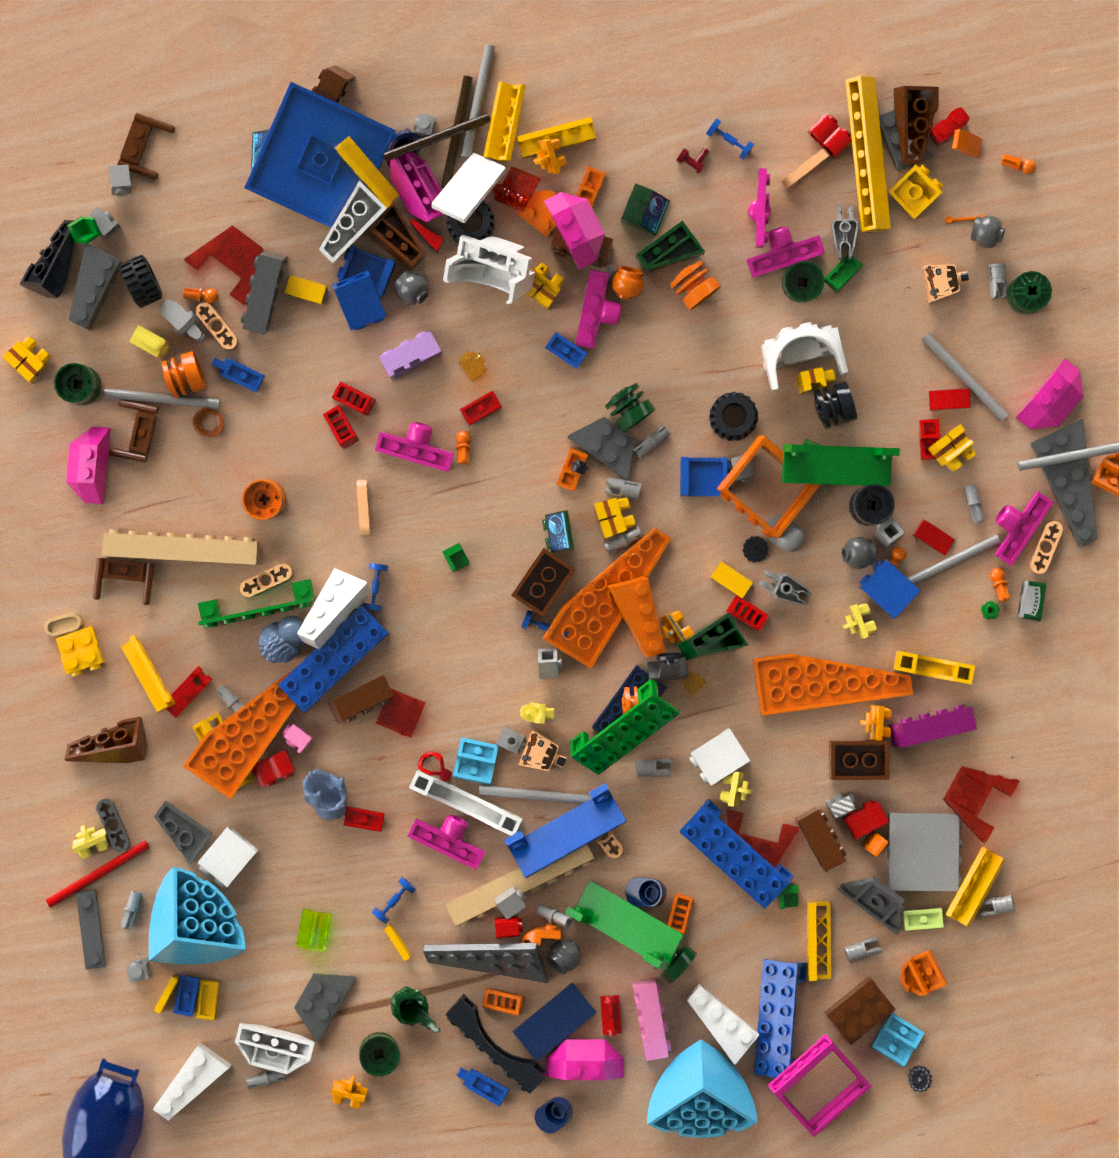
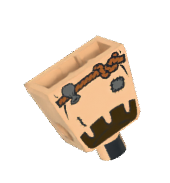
[922,265,969,304]
[519,730,567,771]

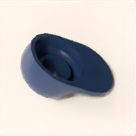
[625,877,667,908]
[535,1096,573,1134]

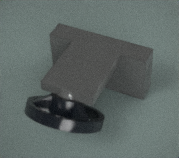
[647,652,688,682]

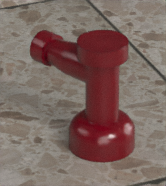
[676,148,709,174]

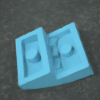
[453,737,499,785]
[870,1013,925,1067]

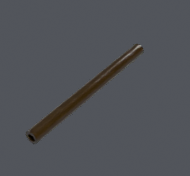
[441,76,473,189]
[383,113,491,162]

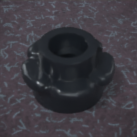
[571,459,589,475]

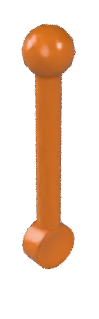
[945,214,984,224]

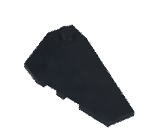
[19,220,75,298]

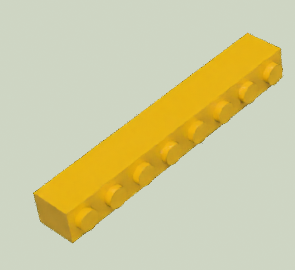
[846,76,891,233]

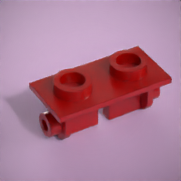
[600,995,622,1036]

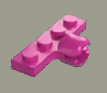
[748,168,771,248]
[746,227,825,278]
[575,269,622,349]
[375,422,454,472]
[995,491,1054,566]
[407,815,485,870]

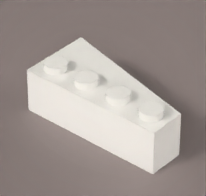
[319,181,387,264]
[297,568,373,649]
[686,983,759,1065]
[153,1042,232,1121]

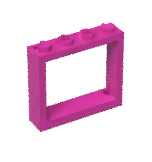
[768,1034,872,1137]

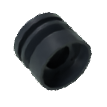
[814,381,857,429]
[849,484,895,526]

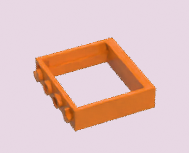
[717,435,820,538]

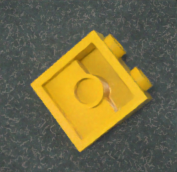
[888,164,944,219]
[56,626,105,677]

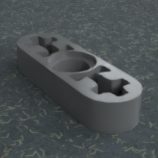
[96,799,131,852]

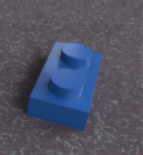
[545,332,587,370]
[173,974,200,1017]

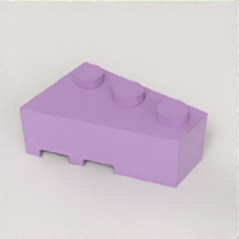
[379,330,442,380]

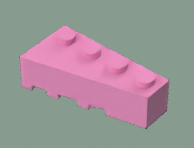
[632,978,672,1061]

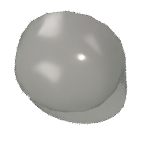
[766,515,804,552]

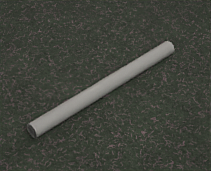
[461,44,494,158]
[922,333,1008,421]
[104,388,220,409]
[1017,442,1119,471]
[907,534,1001,585]
[479,785,592,804]

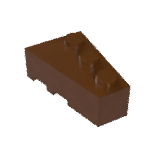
[312,65,355,103]
[368,201,425,271]
[328,675,394,723]

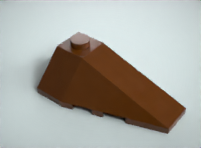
[894,86,939,164]

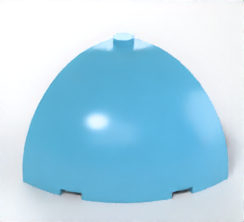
[149,867,246,964]
[647,1039,758,1138]

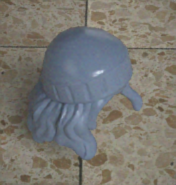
[258,616,304,663]
[302,769,347,821]

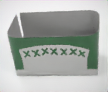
[1017,581,1046,622]

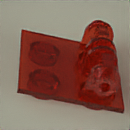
[492,166,541,212]
[376,688,426,738]

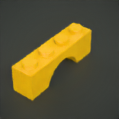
[893,651,975,685]

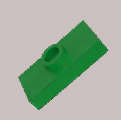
[824,253,863,293]

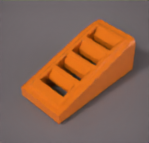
[862,831,888,857]
[667,893,694,934]
[482,988,526,1016]

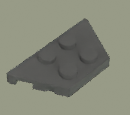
[567,417,635,481]
[838,876,905,935]
[294,973,356,1042]

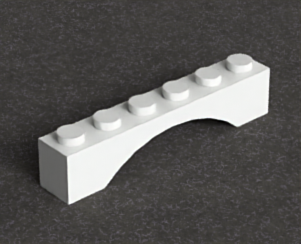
[409,769,522,836]

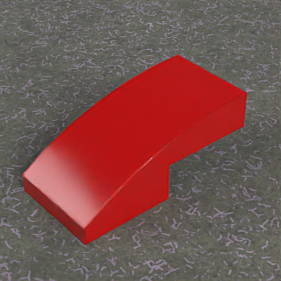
[929,389,971,411]
[919,419,940,460]

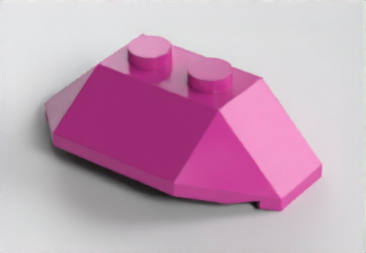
[390,152,443,222]
[544,192,605,270]
[1016,358,1084,429]
[66,427,111,504]
[547,1039,624,1080]

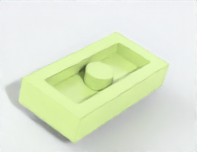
[903,907,944,931]

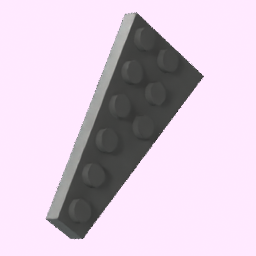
[1030,419,1097,547]
[423,943,548,983]

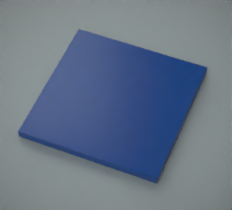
[244,81,396,228]

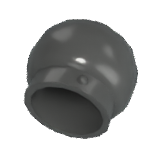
[971,216,1005,248]
[394,270,429,305]
[841,537,876,569]
[546,939,581,975]

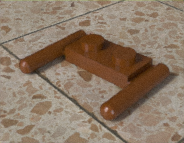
[117,113,175,180]
[108,399,159,463]
[93,558,154,605]

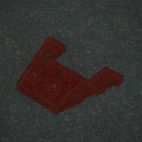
[184,225,264,305]
[942,766,1020,844]
[726,809,800,868]

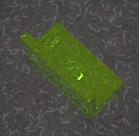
[296,908,332,952]

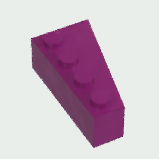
[888,704,977,747]

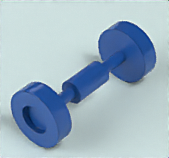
[706,118,754,160]
[363,563,388,611]
[521,610,569,640]
[372,877,416,924]

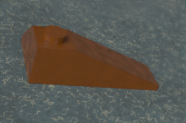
[65,716,147,763]

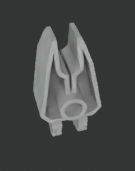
[831,206,859,260]
[159,299,205,343]
[759,570,812,605]

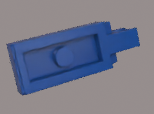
[211,358,265,393]
[457,1067,509,1107]

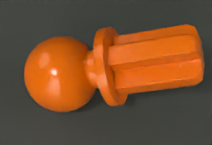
[1001,154,1036,175]
[183,287,219,304]
[456,431,471,465]
[887,547,907,568]
[990,568,1010,602]

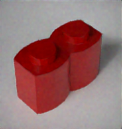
[929,107,970,146]
[808,114,852,159]
[252,749,296,788]
[843,799,889,840]
[494,915,523,939]

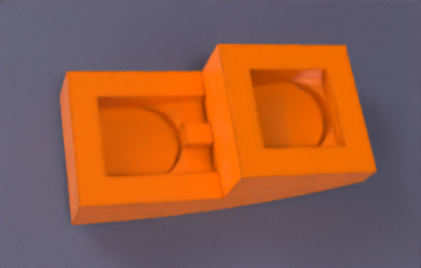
[952,129,983,158]
[576,166,606,207]
[556,447,589,491]

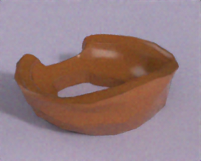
[193,407,224,437]

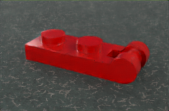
[166,666,213,718]

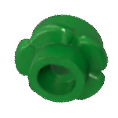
[981,601,1000,620]

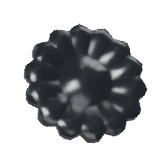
[742,536,769,563]
[908,1065,932,1092]

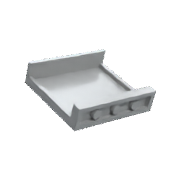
[887,812,963,892]

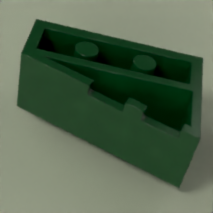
[635,220,705,273]
[677,613,748,661]

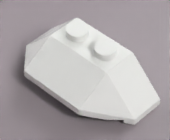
[235,1023,315,1074]

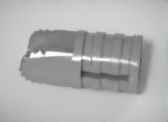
[988,263,1008,299]
[605,478,641,500]
[636,759,671,777]
[980,894,1015,918]
[844,936,882,963]

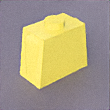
[129,325,170,360]

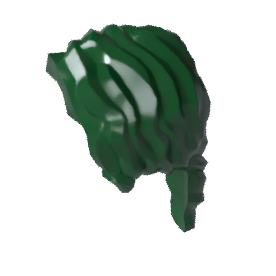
[391,986,441,1033]

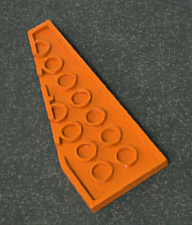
[542,528,671,669]
[753,653,913,716]
[183,667,296,799]

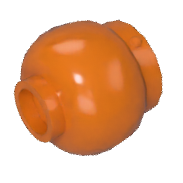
[611,266,644,300]

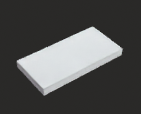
[432,152,506,223]

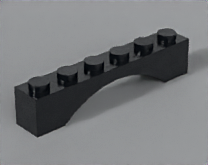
[445,993,548,1094]

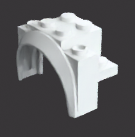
[443,235,535,304]
[761,322,848,392]

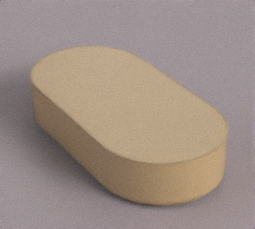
[44,613,83,637]

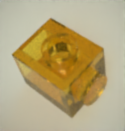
[458,351,488,382]

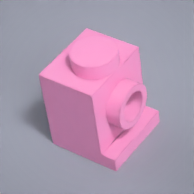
[282,724,313,753]

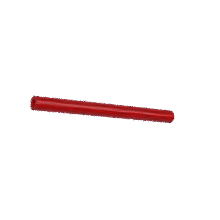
[46,840,150,908]

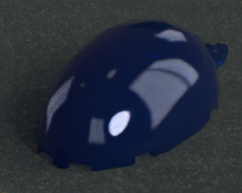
[62,1058,144,1158]

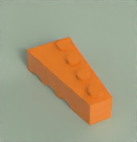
[607,576,666,657]

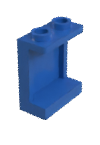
[337,245,396,299]
[332,270,386,330]
[680,457,731,497]
[859,559,920,619]

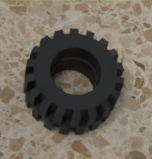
[446,200,495,243]
[120,255,162,308]
[709,392,758,441]

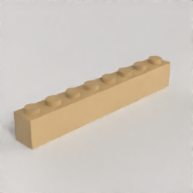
[102,530,259,565]
[445,844,594,927]

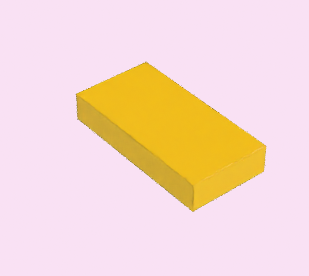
[285,275,327,305]
[710,562,753,598]
[384,924,411,962]
[154,974,180,1014]
[196,979,220,1020]

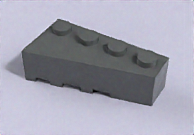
[69,244,124,331]
[241,251,288,335]

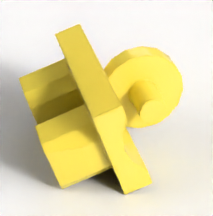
[843,604,877,639]
[520,703,554,724]
[720,771,753,807]
[72,825,108,859]

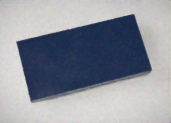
[592,665,667,733]
[513,982,597,1061]

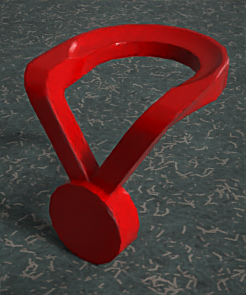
[418,751,452,782]

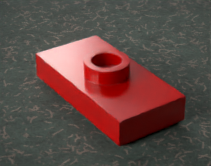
[460,390,502,426]
[344,806,385,832]

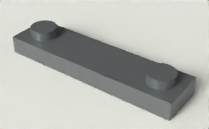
[76,890,106,970]

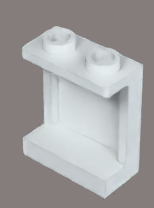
[689,728,750,786]
[198,826,258,887]

